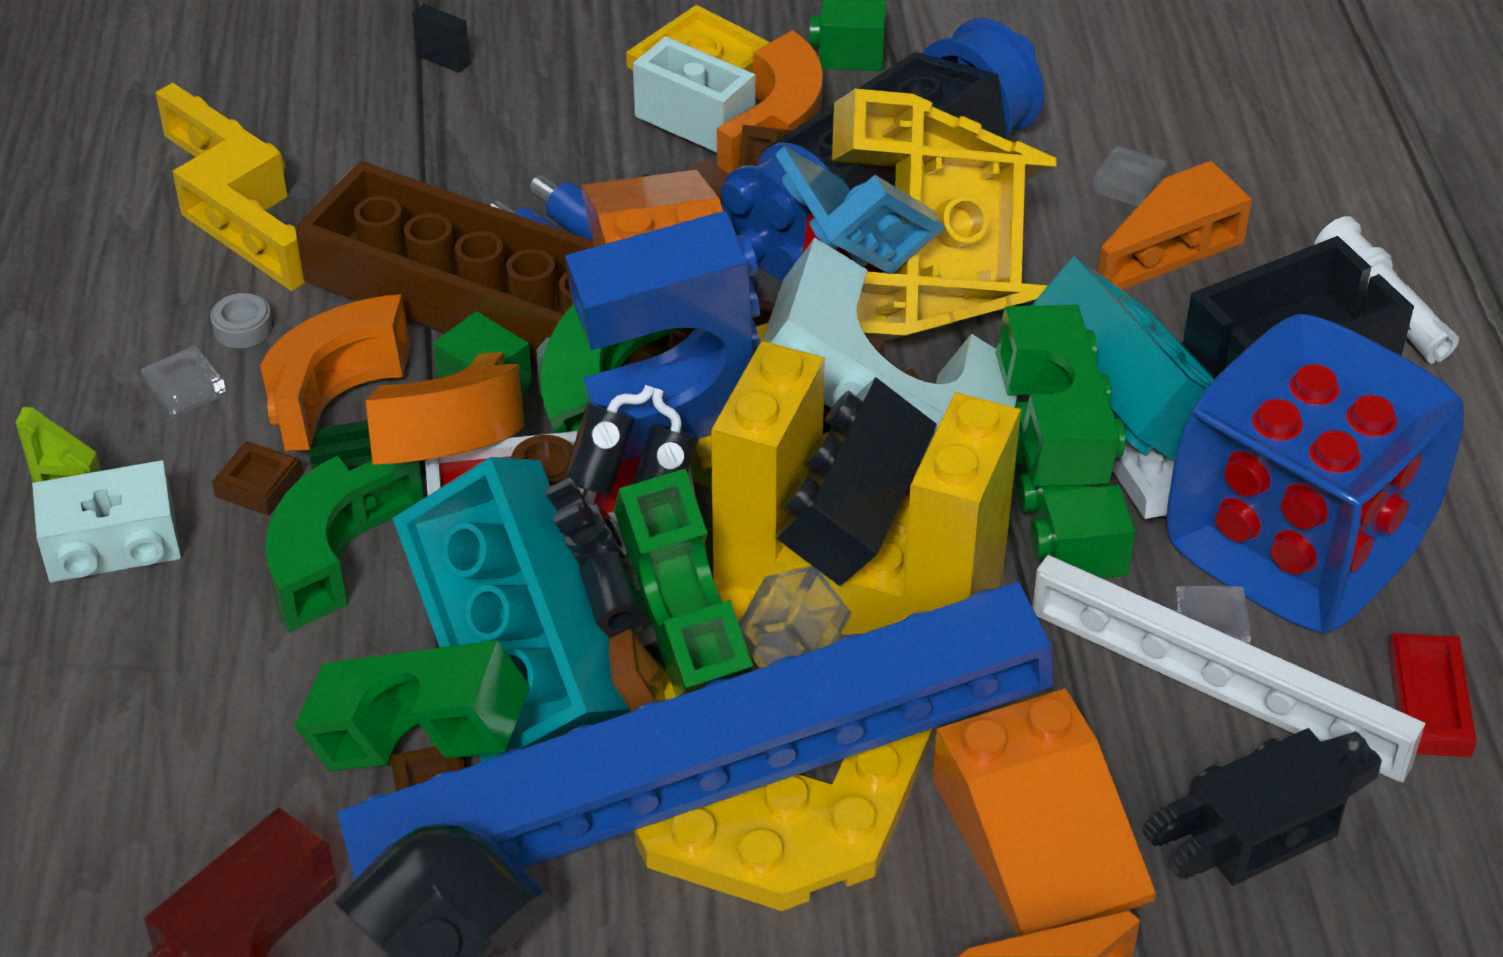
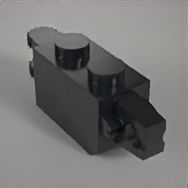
[1142,727,1382,886]

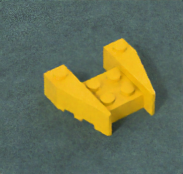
[832,89,1056,342]

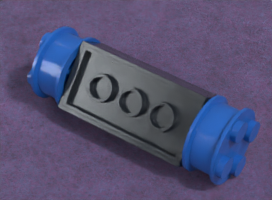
[721,18,1045,281]

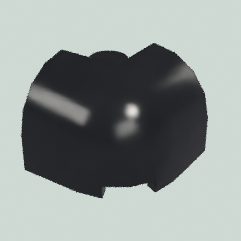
[334,823,553,957]

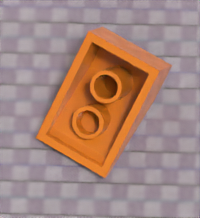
[581,170,723,247]
[932,688,1156,936]

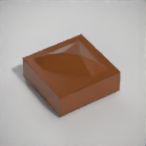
[608,629,665,712]

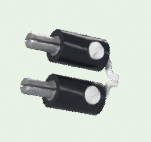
[563,385,699,504]

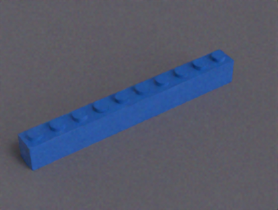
[337,581,1053,881]

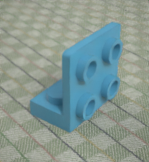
[775,145,945,274]

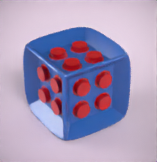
[1166,314,1464,634]

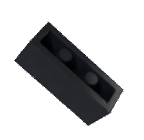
[776,377,937,586]

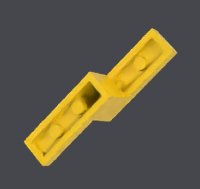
[155,83,306,291]

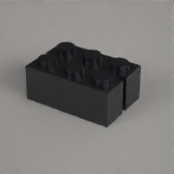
[1183,236,1414,378]

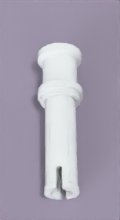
[1314,216,1459,364]

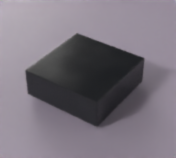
[412,4,470,73]

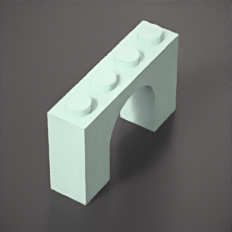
[763,238,1017,462]

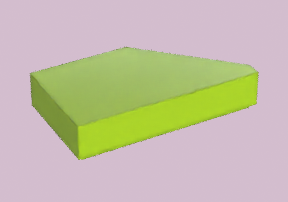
[15,407,101,483]

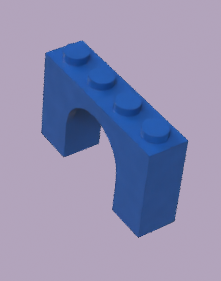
[565,210,760,462]

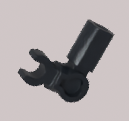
[544,478,646,637]

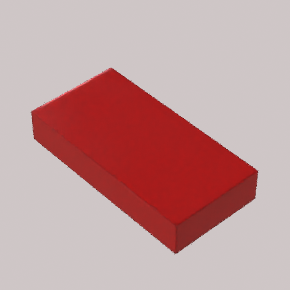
[1388,633,1477,757]

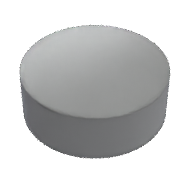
[210,293,273,348]

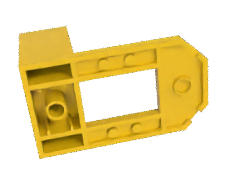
[633,341,1021,911]

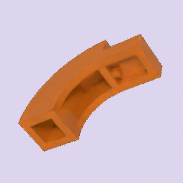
[717,30,823,174]
[260,294,411,451]
[365,352,525,465]

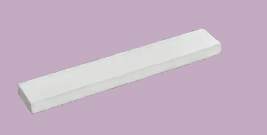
[1032,555,1426,783]

